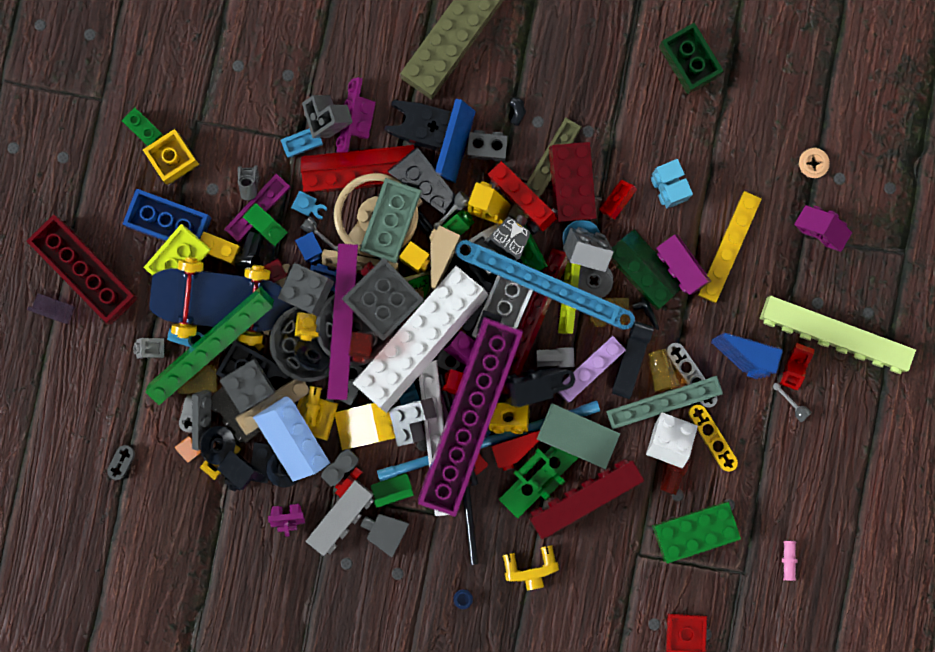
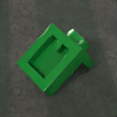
[442,209,474,236]

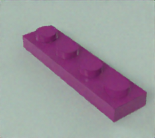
[224,174,291,243]

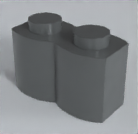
[321,449,359,486]

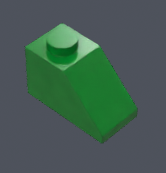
[242,203,288,246]

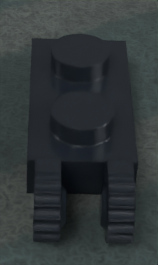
[462,281,493,333]

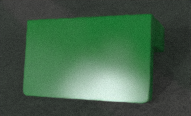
[371,474,414,508]

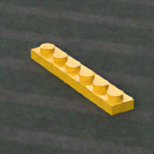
[698,191,761,303]

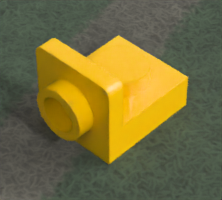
[295,312,319,341]

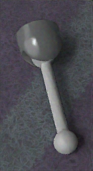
[434,191,470,230]
[300,216,338,252]
[773,383,812,423]

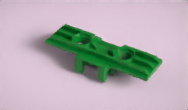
[499,446,578,519]

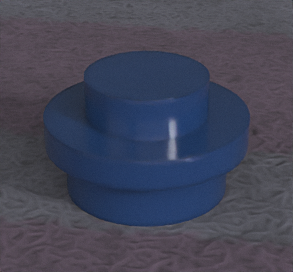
[453,589,473,609]

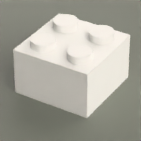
[646,412,698,468]

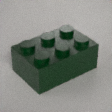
[659,23,724,95]

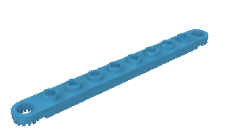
[455,240,635,330]

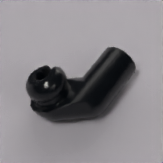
[510,97,526,127]

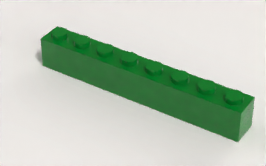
[145,286,274,405]

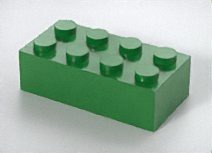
[652,501,741,564]

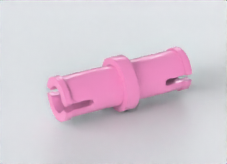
[782,541,798,581]

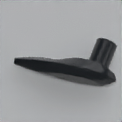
[632,297,659,330]

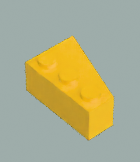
[468,181,511,225]

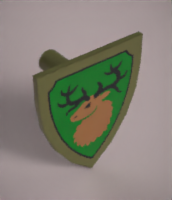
[403,270,431,313]

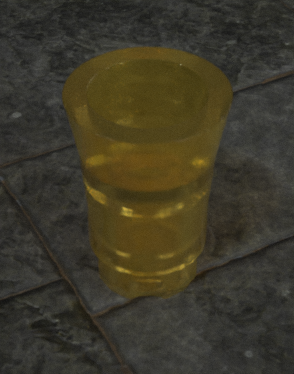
[648,349,680,392]

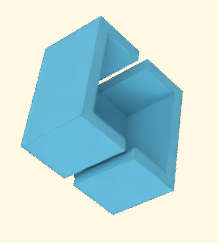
[651,159,693,209]

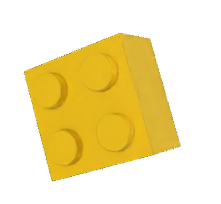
[143,129,199,185]

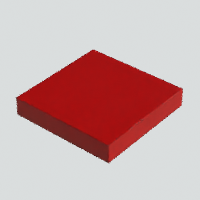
[666,614,707,652]

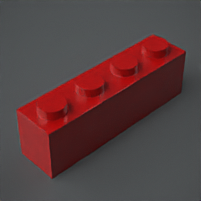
[488,161,557,232]

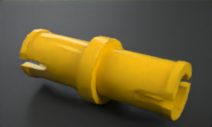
[304,386,322,426]

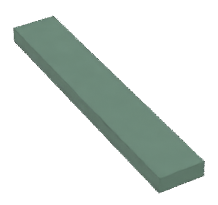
[606,376,723,429]

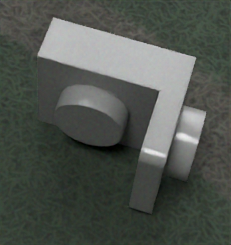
[134,338,164,359]

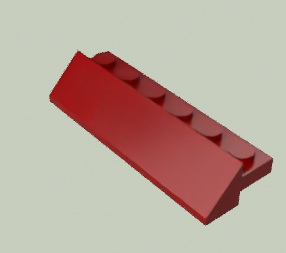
[301,145,414,193]

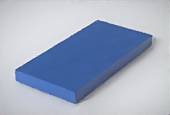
[435,99,476,183]

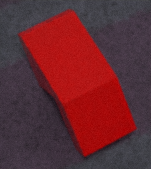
[780,343,815,390]

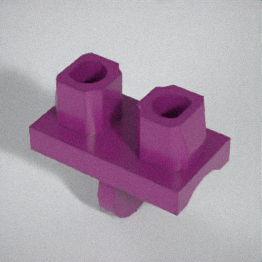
[268,504,306,537]

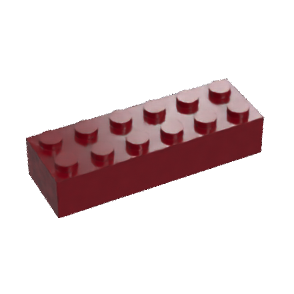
[26,215,138,325]
[529,459,644,540]

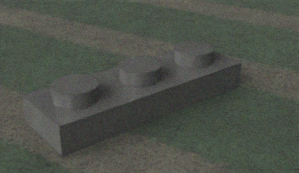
[192,389,212,451]

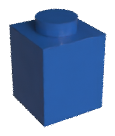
[295,232,323,264]

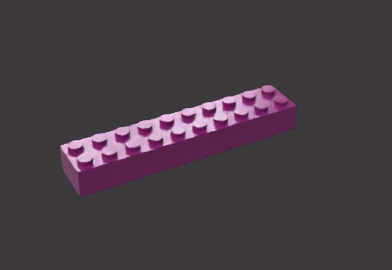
[418,317,523,517]

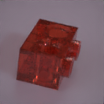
[349,332,373,364]

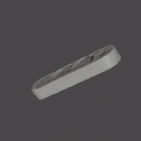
[666,343,717,408]

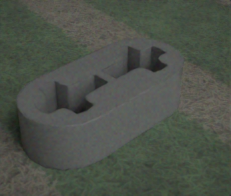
[107,445,135,480]

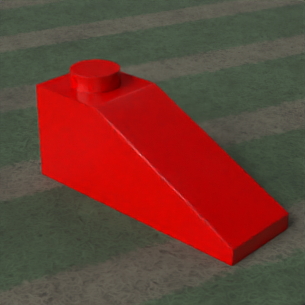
[491,431,540,471]

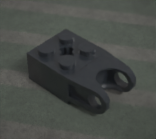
[384,100,452,152]
[216,340,292,380]
[501,367,575,407]

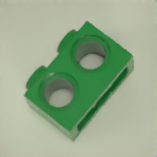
[121,107,164,146]

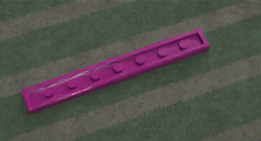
[327,244,358,400]

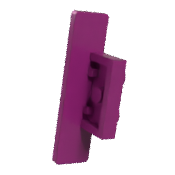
[336,77,376,153]

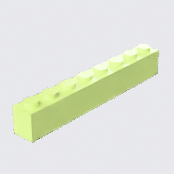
[759,296,916,374]

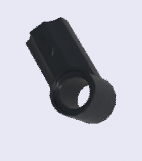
[235,232,264,270]

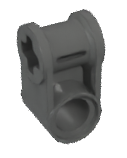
[238,165,259,200]

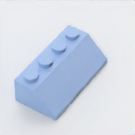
[253,396,330,481]

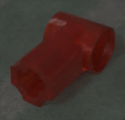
[660,460,690,495]

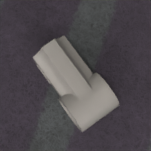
[537,347,575,368]

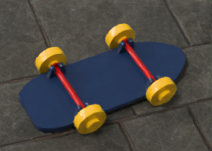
[149,257,295,346]

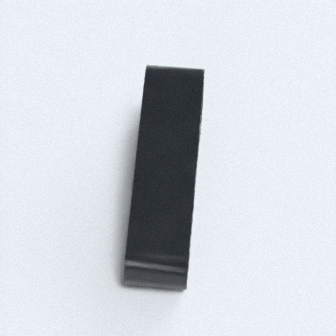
[611,321,654,399]

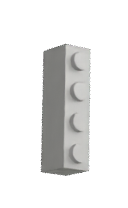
[306,480,374,556]

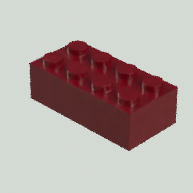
[549,142,597,223]

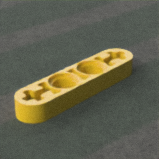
[689,405,738,471]

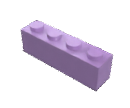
[558,336,626,403]

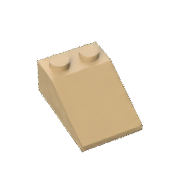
[429,226,461,291]

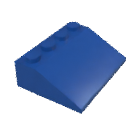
[711,333,782,379]

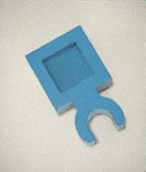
[291,191,327,220]

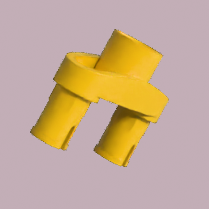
[503,545,559,591]

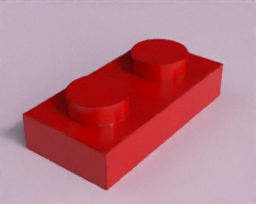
[599,180,637,220]

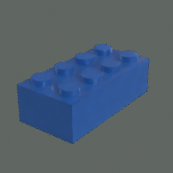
[123,188,212,242]

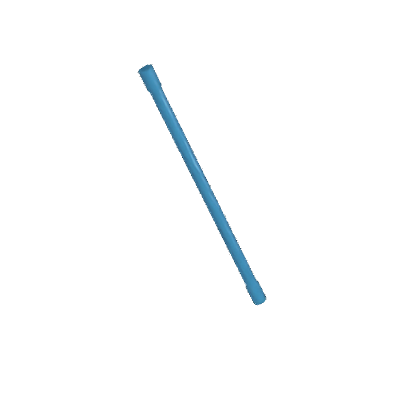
[377,401,600,482]

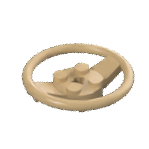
[334,173,418,257]

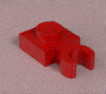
[335,467,362,498]

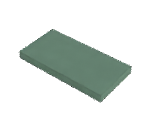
[359,178,422,264]
[537,404,620,469]

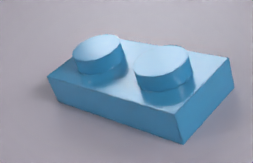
[281,128,323,158]

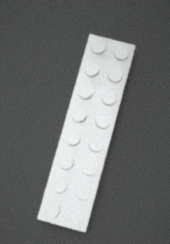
[353,266,489,413]

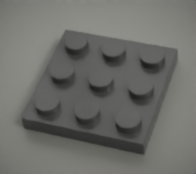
[342,258,424,341]

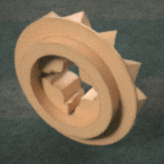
[798,148,830,179]

